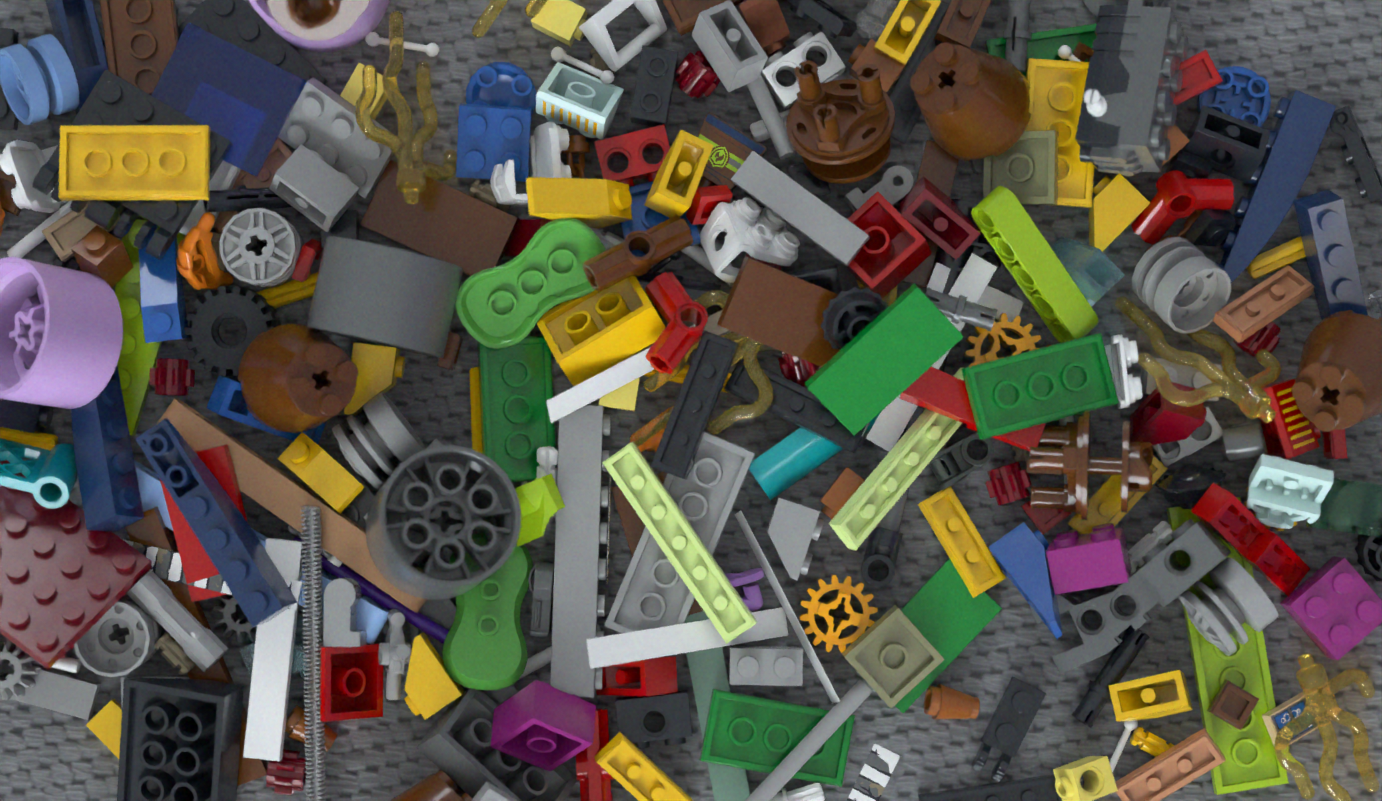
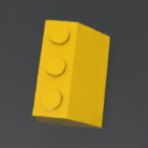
[537,276,666,387]

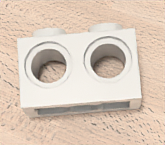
[761,32,846,111]

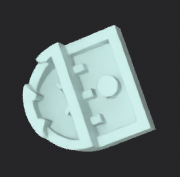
[1247,454,1334,529]

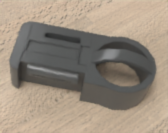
[528,561,554,637]

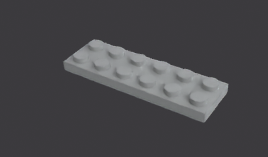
[604,432,756,633]

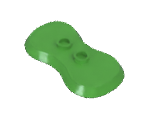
[455,218,606,349]
[442,533,533,691]

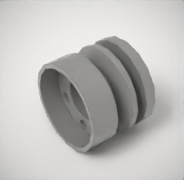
[219,208,304,289]
[1132,237,1231,334]
[332,391,426,489]
[1179,557,1278,656]
[74,593,164,677]

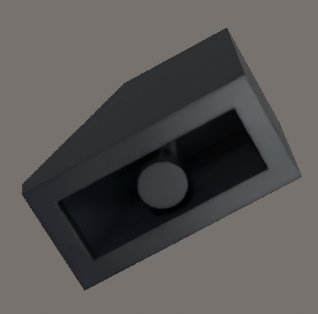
[0,399,53,434]

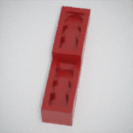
[899,366,1046,451]
[1191,483,1311,597]

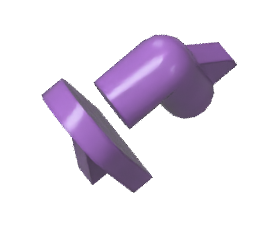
[724,568,764,612]

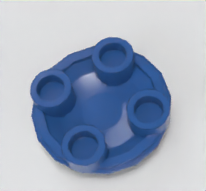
[466,62,536,113]

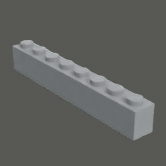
[550,405,611,697]

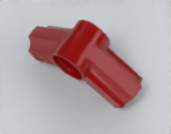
[1131,170,1234,245]
[645,272,708,375]

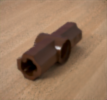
[582,215,693,292]

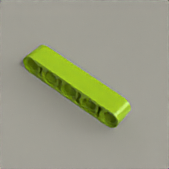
[971,186,1099,343]

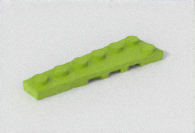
[115,219,186,436]

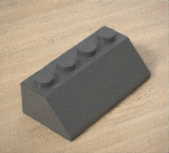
[417,688,577,801]

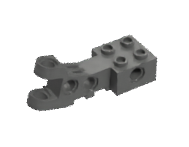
[1029,519,1231,673]

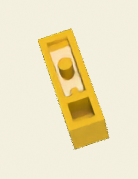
[526,177,632,229]

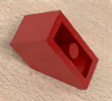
[596,656,678,696]

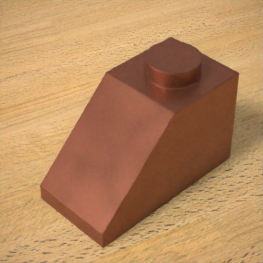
[738,0,790,57]

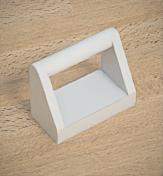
[579,0,667,72]

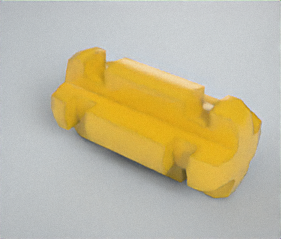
[1130,727,1174,757]

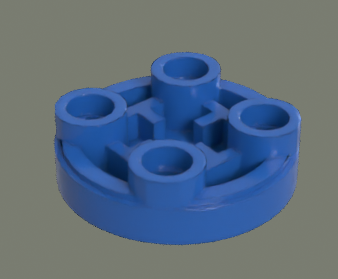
[1197,66,1271,127]

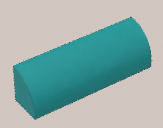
[749,412,881,501]

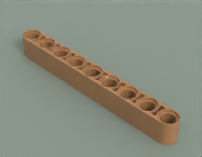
[157,398,427,613]

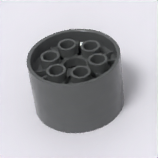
[306,236,463,358]
[365,445,521,600]

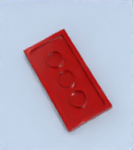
[159,444,248,602]

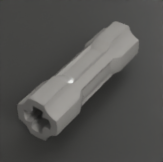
[127,571,228,672]

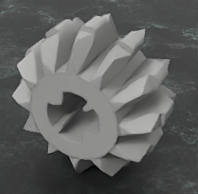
[0,638,41,700]

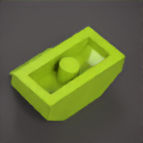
[515,473,565,547]

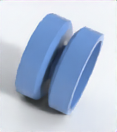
[0,34,79,125]

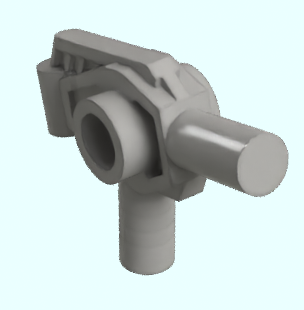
[378,609,411,700]

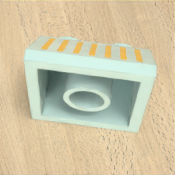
[536,62,624,140]

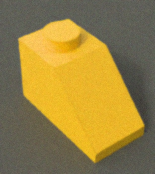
[874,0,941,65]
[644,130,714,218]
[1089,173,1150,257]
[344,342,405,416]
[277,432,365,514]
[404,632,464,720]
[1108,670,1193,722]

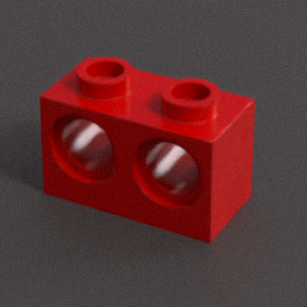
[594,124,670,187]

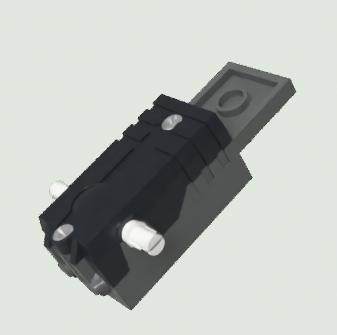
[1075,0,1189,176]

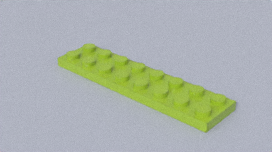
[1166,497,1289,795]

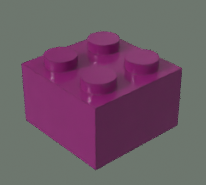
[1046,523,1132,595]
[1280,556,1382,661]
[490,680,596,771]

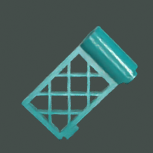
[0,438,78,509]

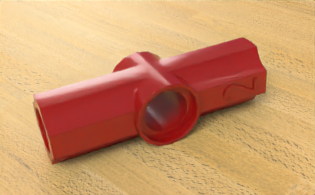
[576,708,614,801]

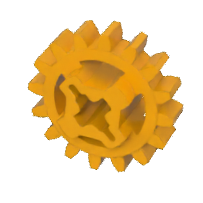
[964,313,1041,367]
[799,574,878,653]

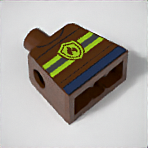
[698,112,767,192]

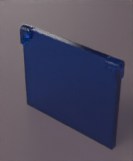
[151,22,306,177]

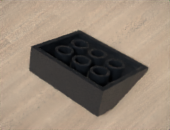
[117,677,244,801]

